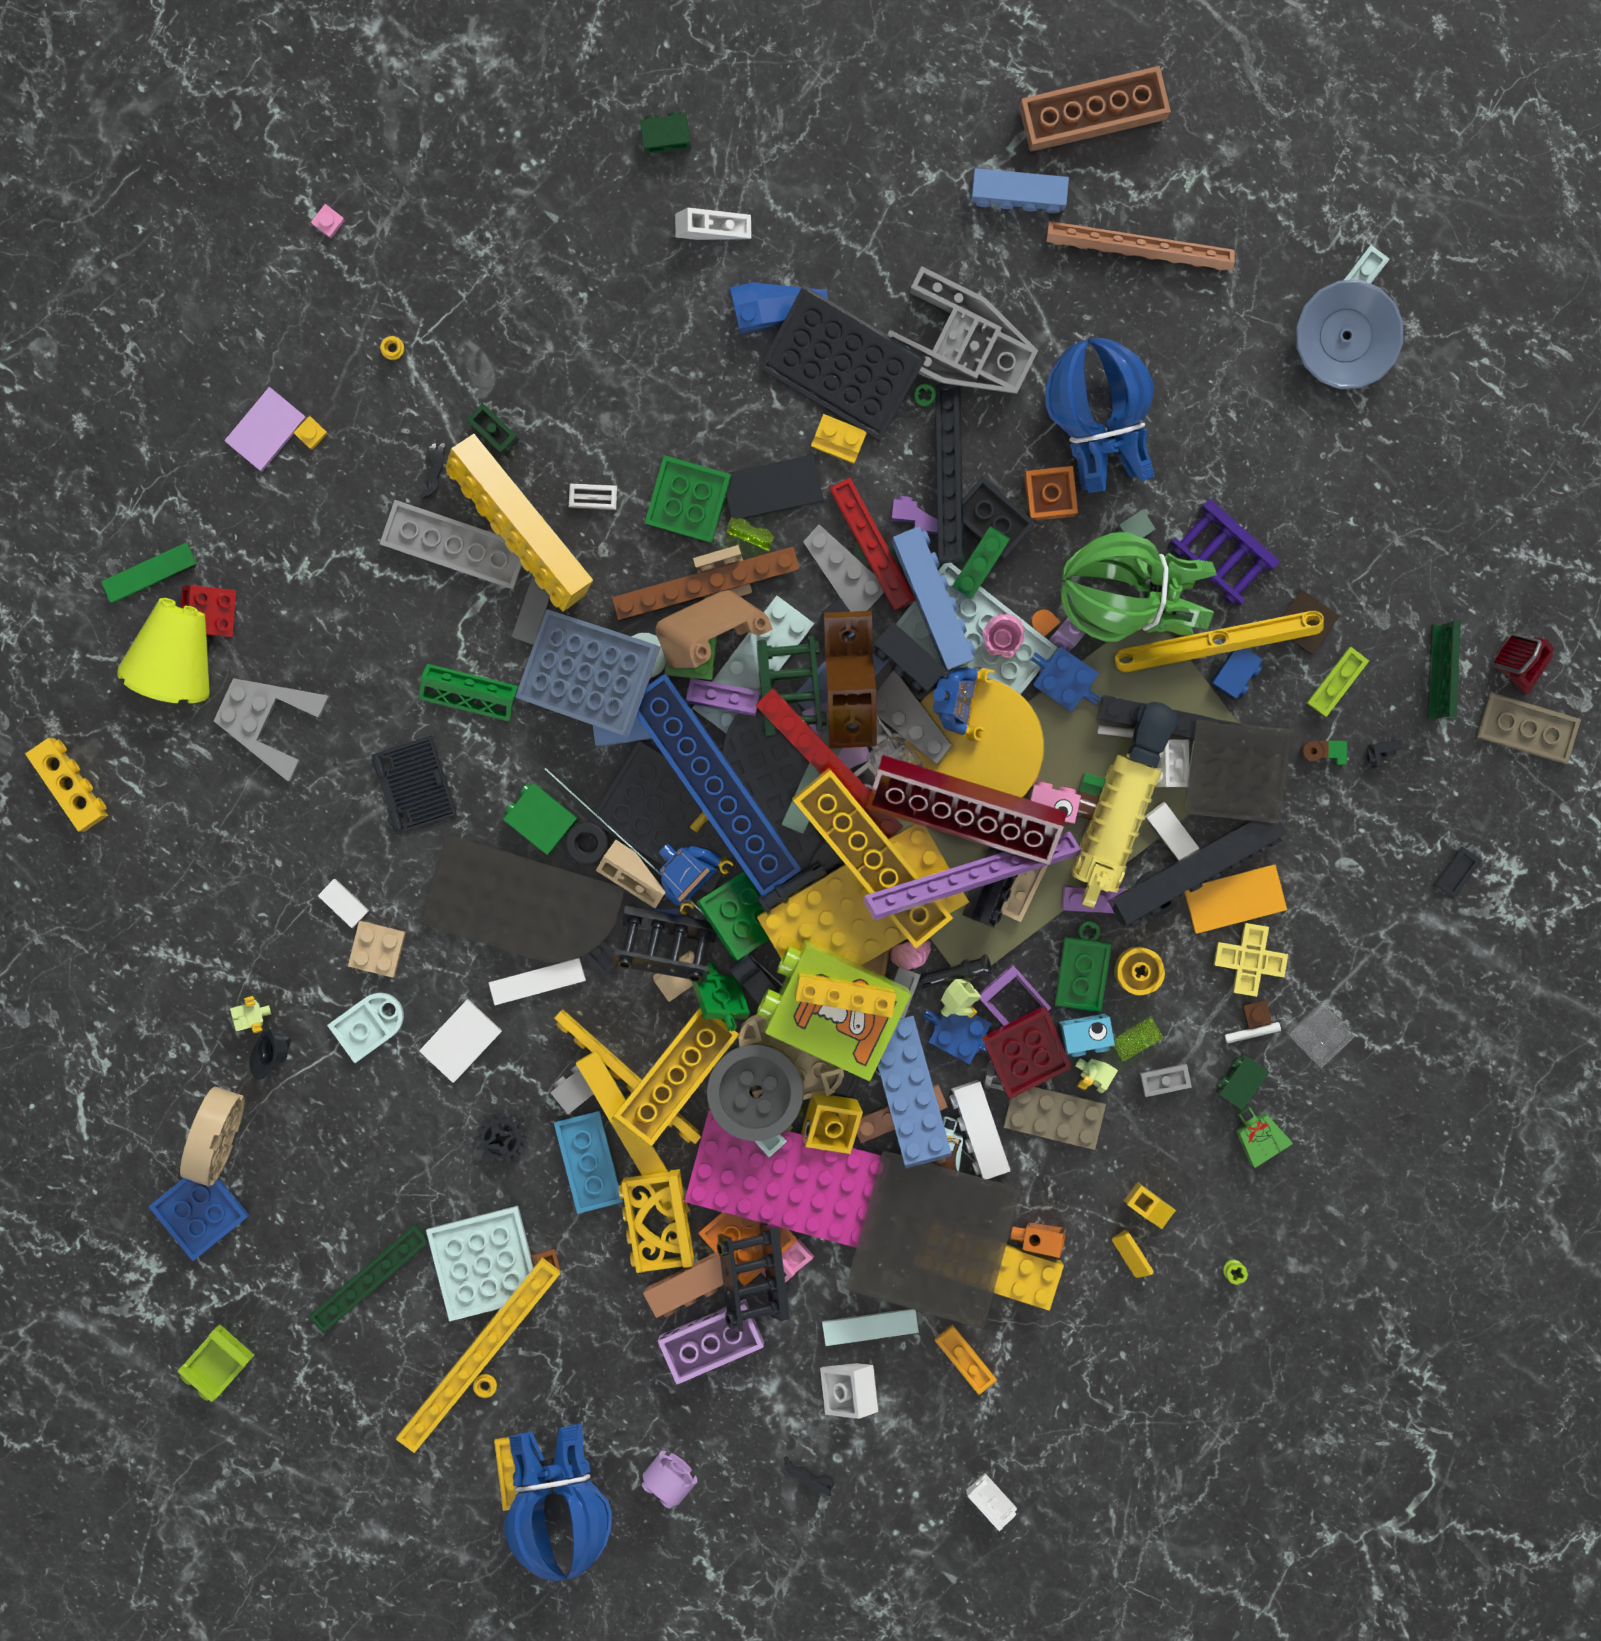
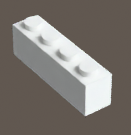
[949,1080,1010,1180]

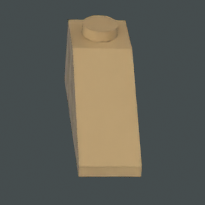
[596,840,665,908]

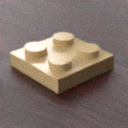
[348,921,406,978]

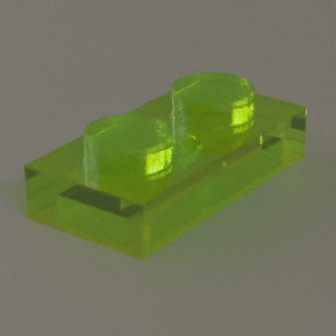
[727,517,775,551]
[1113,1017,1163,1062]

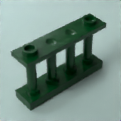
[756,636,826,736]

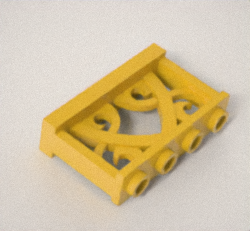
[619,1169,695,1273]

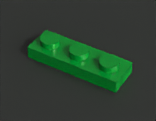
[952,526,1010,599]

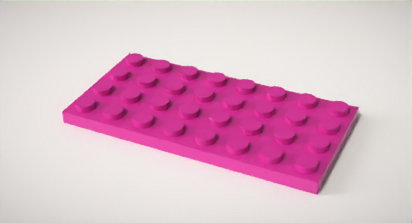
[684,1110,891,1250]

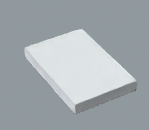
[419,999,502,1083]

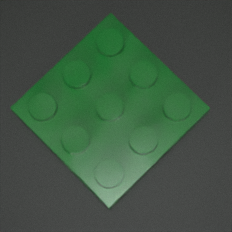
[645,455,732,543]
[696,871,769,962]

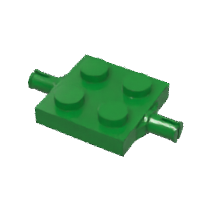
[692,962,750,1032]

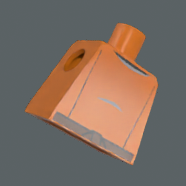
[1010,1223,1066,1258]

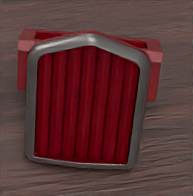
[1492,634,1554,694]

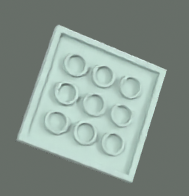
[426,1206,534,1321]

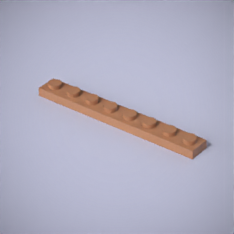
[1046,221,1235,271]

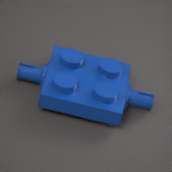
[1030,646,1101,712]
[922,1009,992,1065]

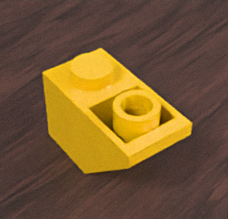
[1124,1182,1176,1229]

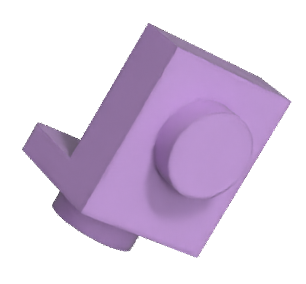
[1049,618,1085,652]

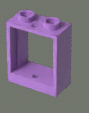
[979,964,1051,1026]

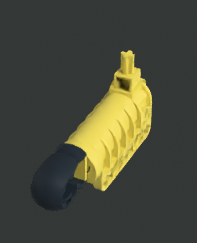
[1071,702,1178,908]

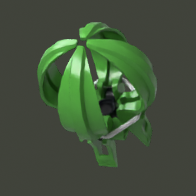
[1060,532,1217,642]

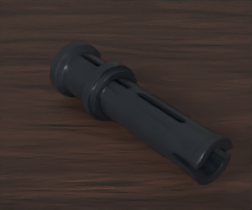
[757,862,827,915]
[920,954,992,989]

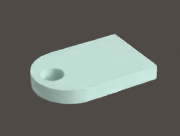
[327,993,404,1063]

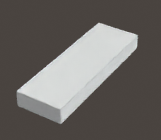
[1146,802,1199,860]

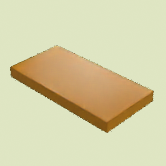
[1184,864,1287,934]

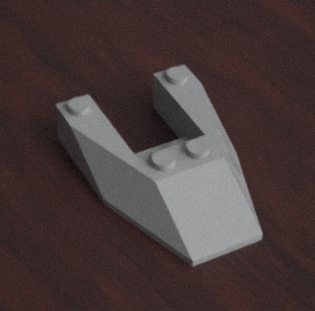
[888,266,1038,394]

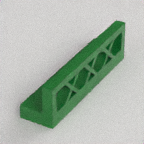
[419,664,518,722]

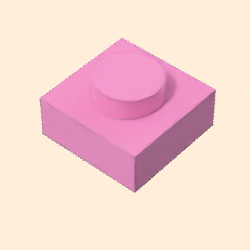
[311,204,345,238]

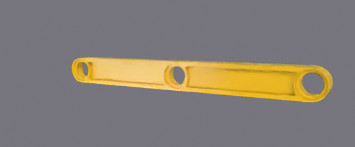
[1115,611,1324,672]

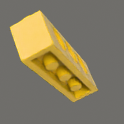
[25,738,108,832]
[794,972,896,1018]

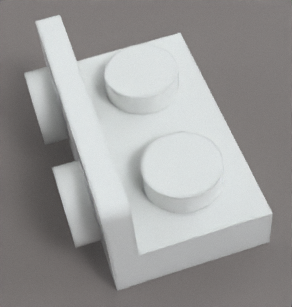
[1155,739,1190,787]

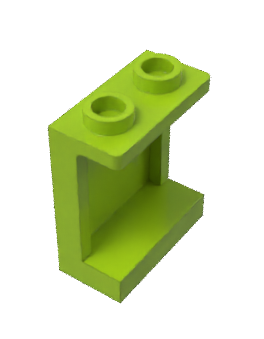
[177,1325,255,1402]

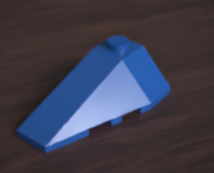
[730,282,828,334]

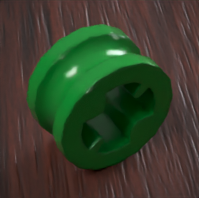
[914,384,935,407]
[1078,921,1100,940]

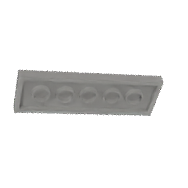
[380,500,522,590]

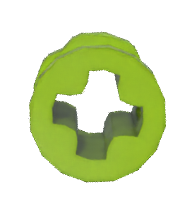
[1223,1260,1248,1285]

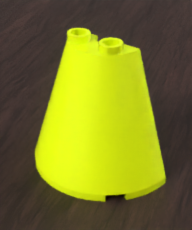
[117,598,210,704]

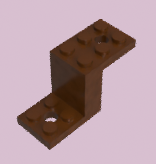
[824,611,877,748]

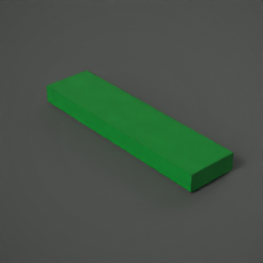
[101,543,198,603]

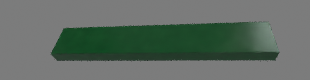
[308,1223,429,1334]

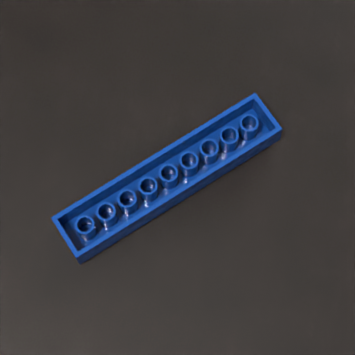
[637,674,802,896]

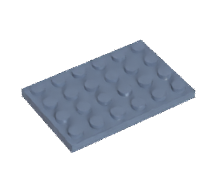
[515,609,661,738]

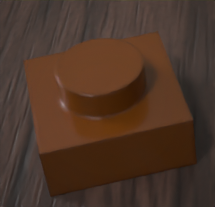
[1242,1000,1272,1029]

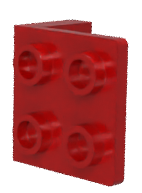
[180,585,236,637]

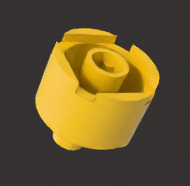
[1114,947,1165,995]

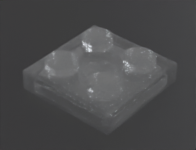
[1287,1002,1355,1069]

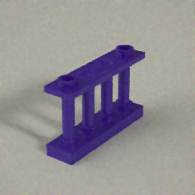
[1169,499,1280,606]

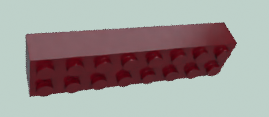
[866,755,1066,865]

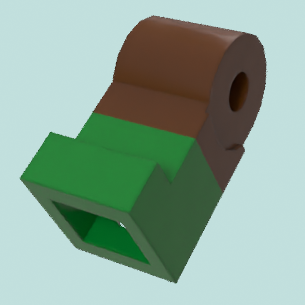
[1300,741,1347,765]
[1077,773,1106,820]

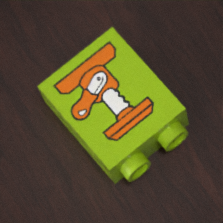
[756,939,912,1081]

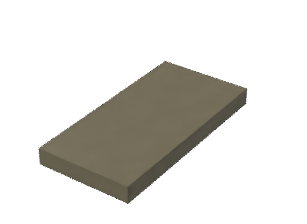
[1476,692,1581,764]

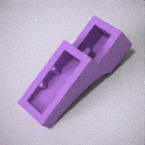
[891,496,938,535]

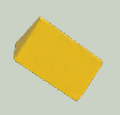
[1112,1230,1154,1278]

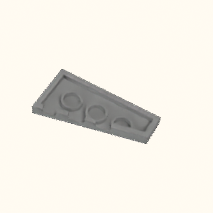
[803,525,884,612]
[876,671,953,764]

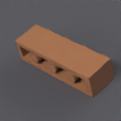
[643,1252,740,1318]

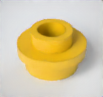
[380,336,404,360]
[473,1374,497,1398]

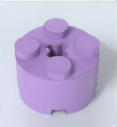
[642,1451,697,1508]

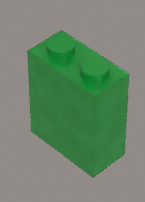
[503,783,579,855]

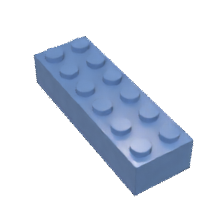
[891,526,976,673]
[878,1016,952,1168]

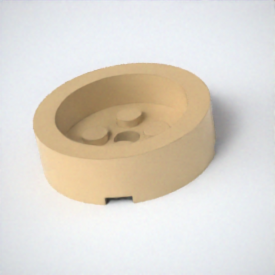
[180,1087,245,1186]

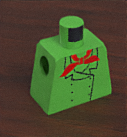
[1236,1107,1293,1168]

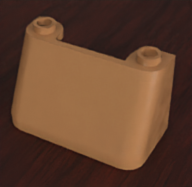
[655,590,773,668]

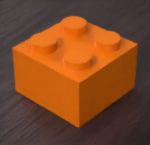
[1023,466,1078,521]

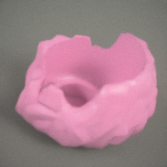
[982,613,1025,658]
[890,940,931,970]

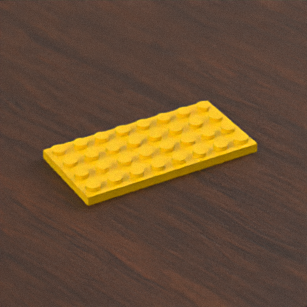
[757,823,969,965]

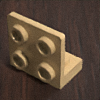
[693,545,752,599]

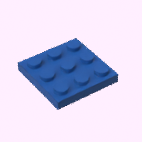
[148,1177,249,1261]

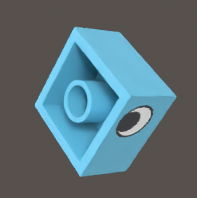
[1058,1014,1115,1057]

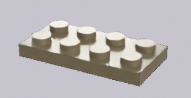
[1003,1086,1106,1150]

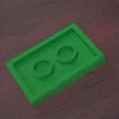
[1054,936,1112,1012]

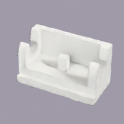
[966,1473,1017,1531]

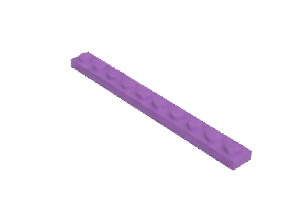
[863,832,1081,920]

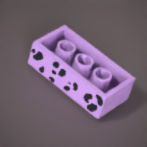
[658,1298,764,1385]

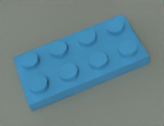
[554,1110,623,1214]

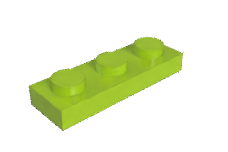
[1306,647,1369,717]

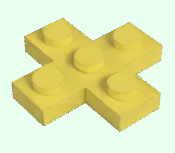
[1213,923,1288,997]

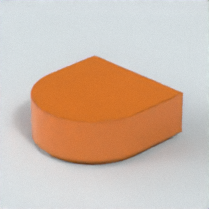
[1031,610,1060,636]

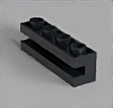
[962,846,1018,928]

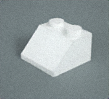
[820,1363,878,1419]

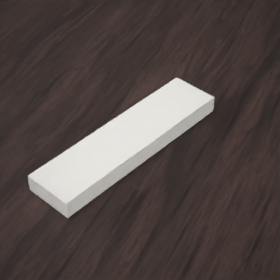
[489,958,586,1005]

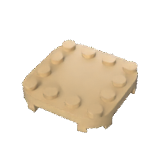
[739,1015,844,1100]

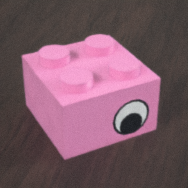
[1027,781,1081,823]

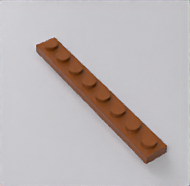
[612,547,800,621]

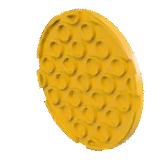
[903,678,1044,798]

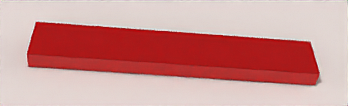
[829,478,916,612]

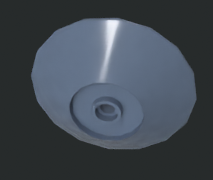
[1296,280,1403,389]

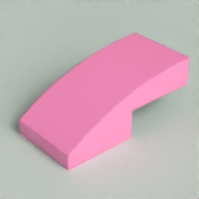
[761,1239,814,1282]

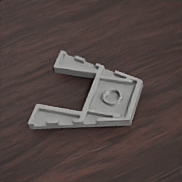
[214,678,330,782]

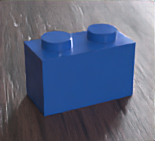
[1210,648,1263,700]

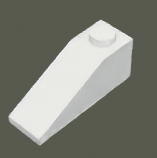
[675,208,751,240]

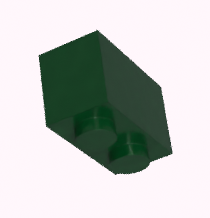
[640,112,691,154]
[467,403,520,456]
[1216,1054,1270,1111]

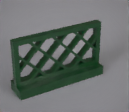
[1427,621,1461,720]

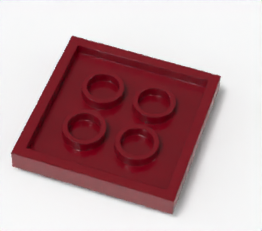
[981,1006,1072,1100]

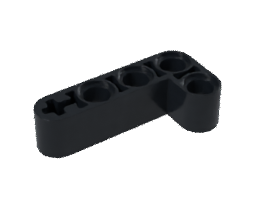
[729,953,779,1005]

